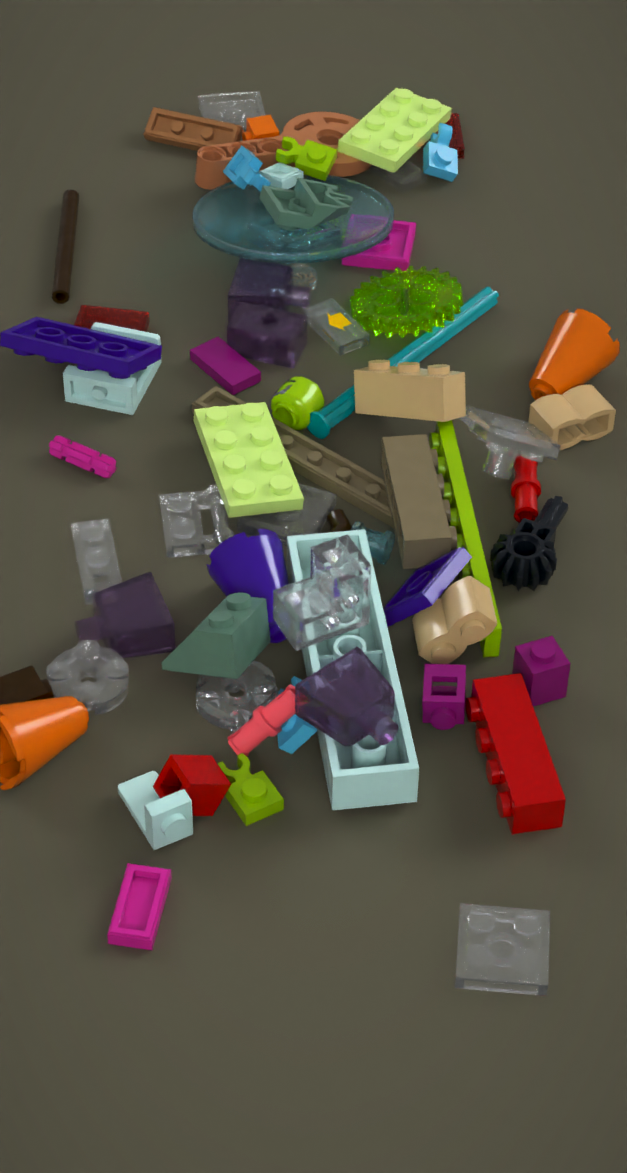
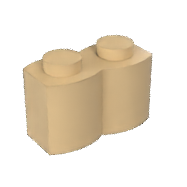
[528,385,616,450]
[412,576,497,664]

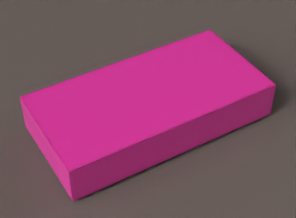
[107,863,172,950]

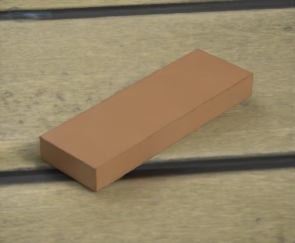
[143,107,243,151]

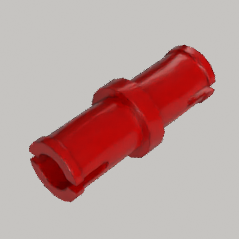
[511,454,541,523]

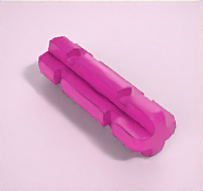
[49,435,117,479]

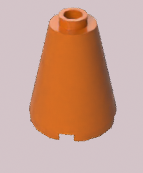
[529,308,620,400]
[0,696,89,790]

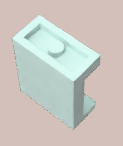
[63,322,162,415]

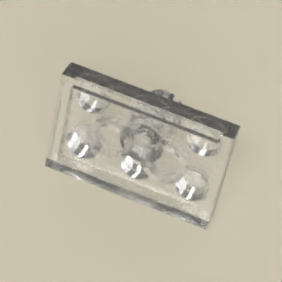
[459,405,561,479]

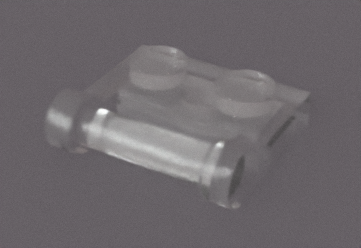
[159,484,234,558]

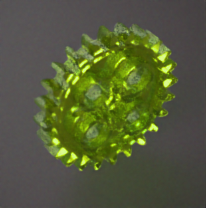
[350,266,463,338]

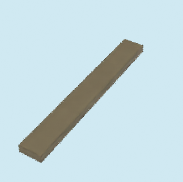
[192,386,394,528]

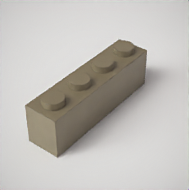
[381,434,457,569]

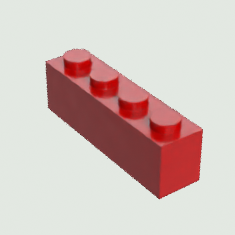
[465,673,566,834]

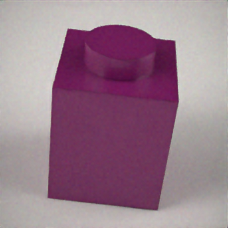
[512,636,571,707]

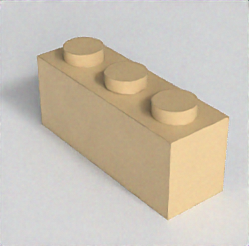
[354,360,466,422]

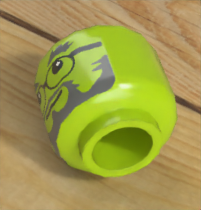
[271,376,325,430]

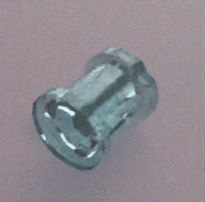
[350,521,395,565]

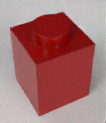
[153,754,231,816]

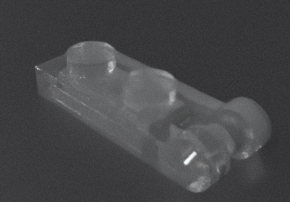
[71,518,125,605]

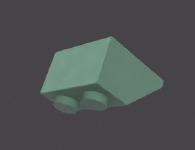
[161,592,271,679]

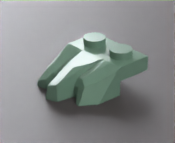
[259,178,354,231]

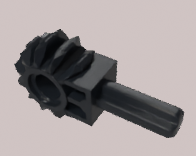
[490,496,568,591]

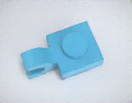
[423,122,458,182]
[223,145,271,192]

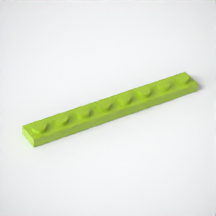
[429,420,502,658]

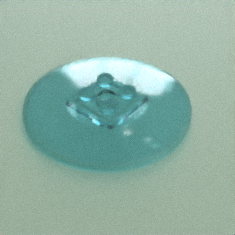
[193,174,394,264]

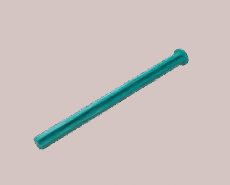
[307,287,499,439]

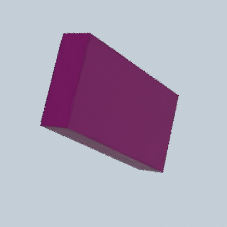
[190,336,261,395]

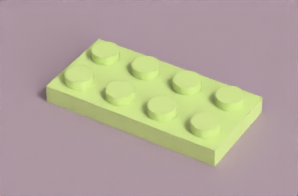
[337,87,452,173]
[193,402,304,518]

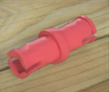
[227,684,307,756]

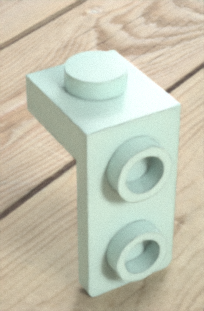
[118,771,193,850]

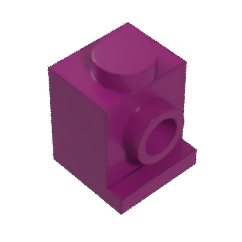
[422,664,466,730]

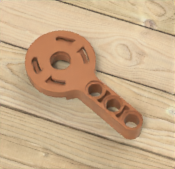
[195,112,372,190]

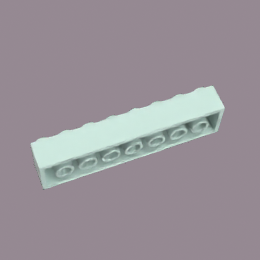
[287,529,419,811]

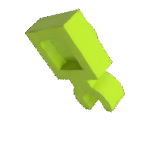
[276,136,337,181]
[218,753,284,826]

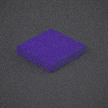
[383,547,472,627]

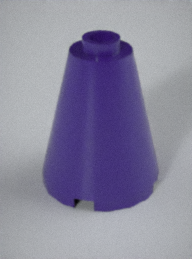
[207,529,296,643]

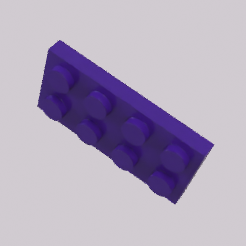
[0,317,162,379]

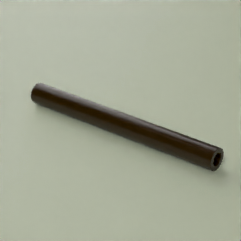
[52,189,79,304]

